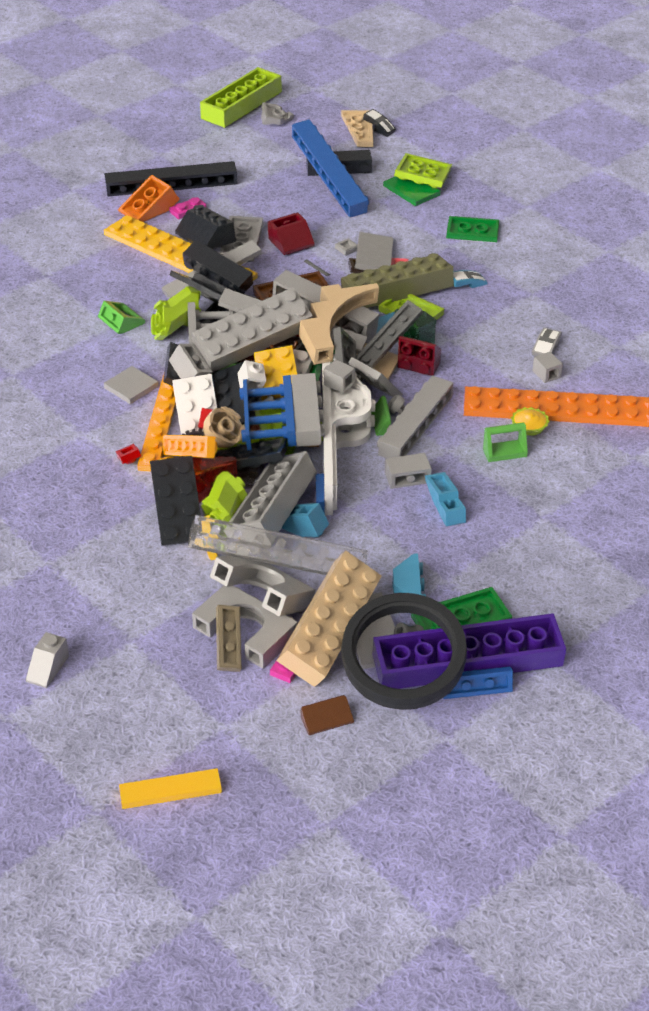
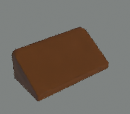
[301,695,354,735]

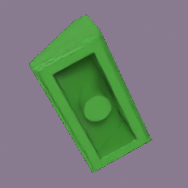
[371,396,391,436]

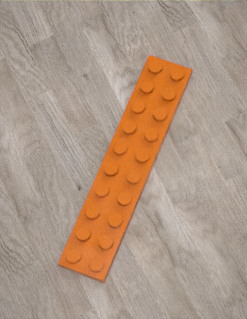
[464,386,649,427]

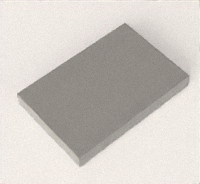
[348,357,403,397]

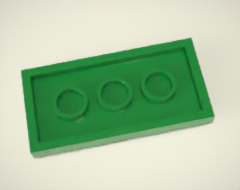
[411,587,512,630]

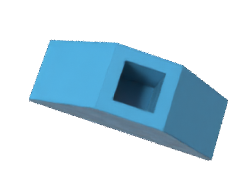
[392,553,426,596]

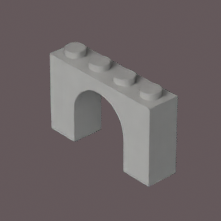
[210,552,315,617]
[192,585,297,669]

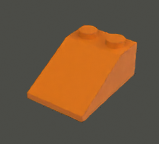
[118,175,180,222]

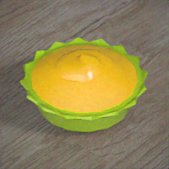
[511,407,550,436]

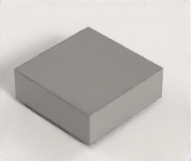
[335,238,357,256]

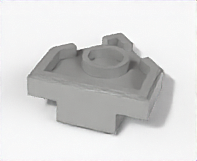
[261,102,294,125]

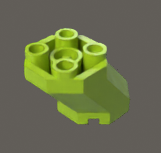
[151,286,201,341]
[201,471,248,538]

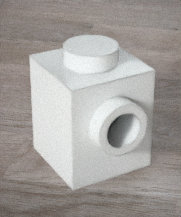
[238,360,266,389]

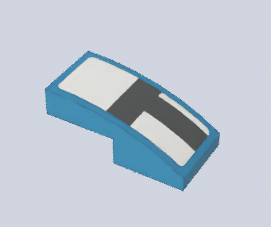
[453,270,488,288]

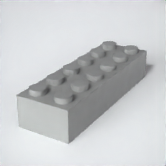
[272,270,379,344]
[192,287,313,374]
[224,451,317,550]

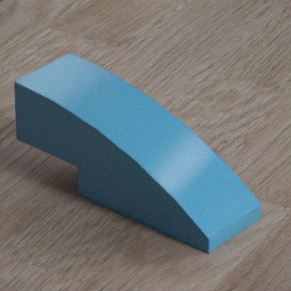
[425,472,466,526]

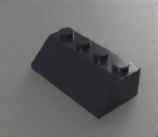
[175,205,236,249]

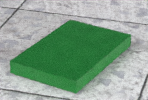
[383,176,440,206]
[446,216,500,242]

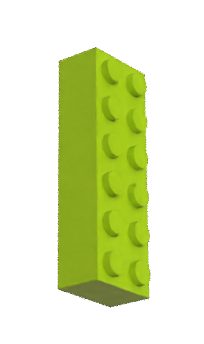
[200,67,282,128]

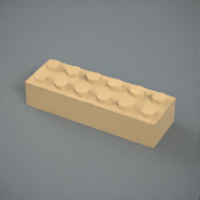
[276,550,382,686]

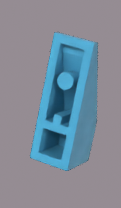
[282,503,329,538]

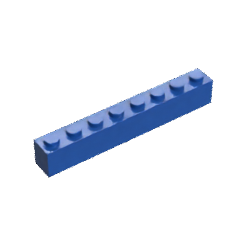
[292,119,369,217]

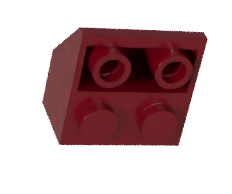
[268,212,315,255]
[397,336,441,376]

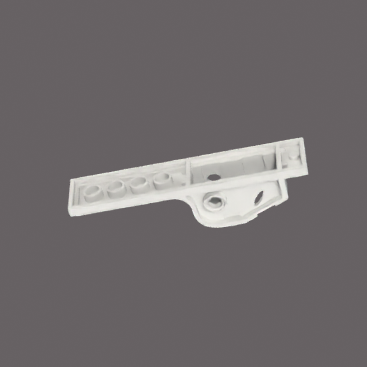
[322,362,375,515]

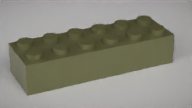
[341,253,454,308]

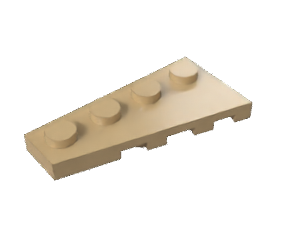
[341,110,373,147]

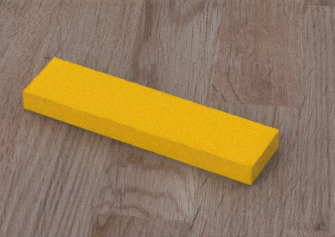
[119,768,222,809]

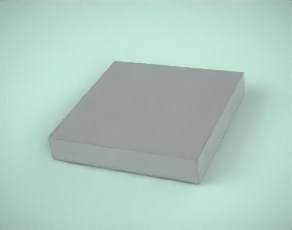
[104,366,159,404]

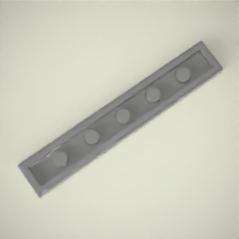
[161,240,262,299]

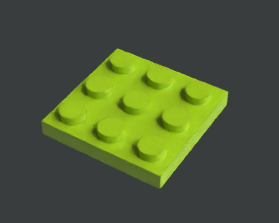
[394,153,452,188]

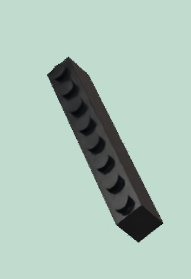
[104,161,238,197]

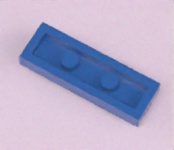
[441,667,513,699]

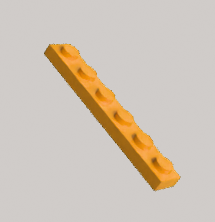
[162,435,217,458]

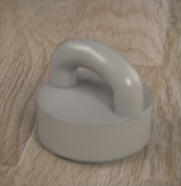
[388,394,405,414]

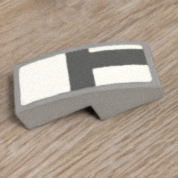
[532,328,562,356]

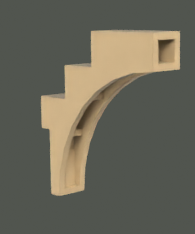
[299,283,379,364]

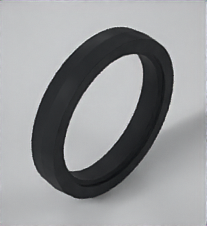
[341,593,467,710]

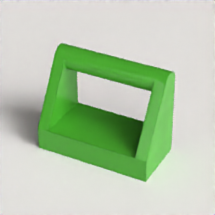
[98,301,145,334]
[483,422,528,462]

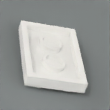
[172,374,217,435]

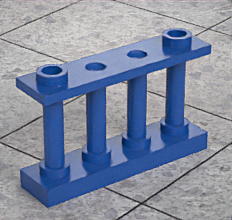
[239,375,297,450]

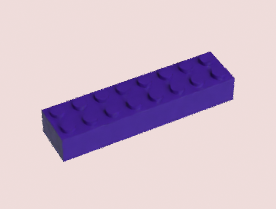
[372,613,566,689]

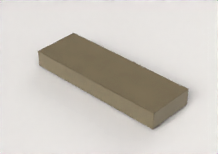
[216,605,242,672]

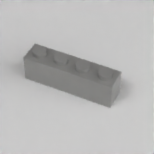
[291,373,325,447]

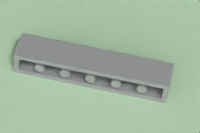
[377,375,453,458]

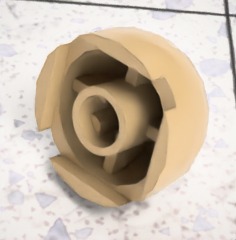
[203,406,245,448]

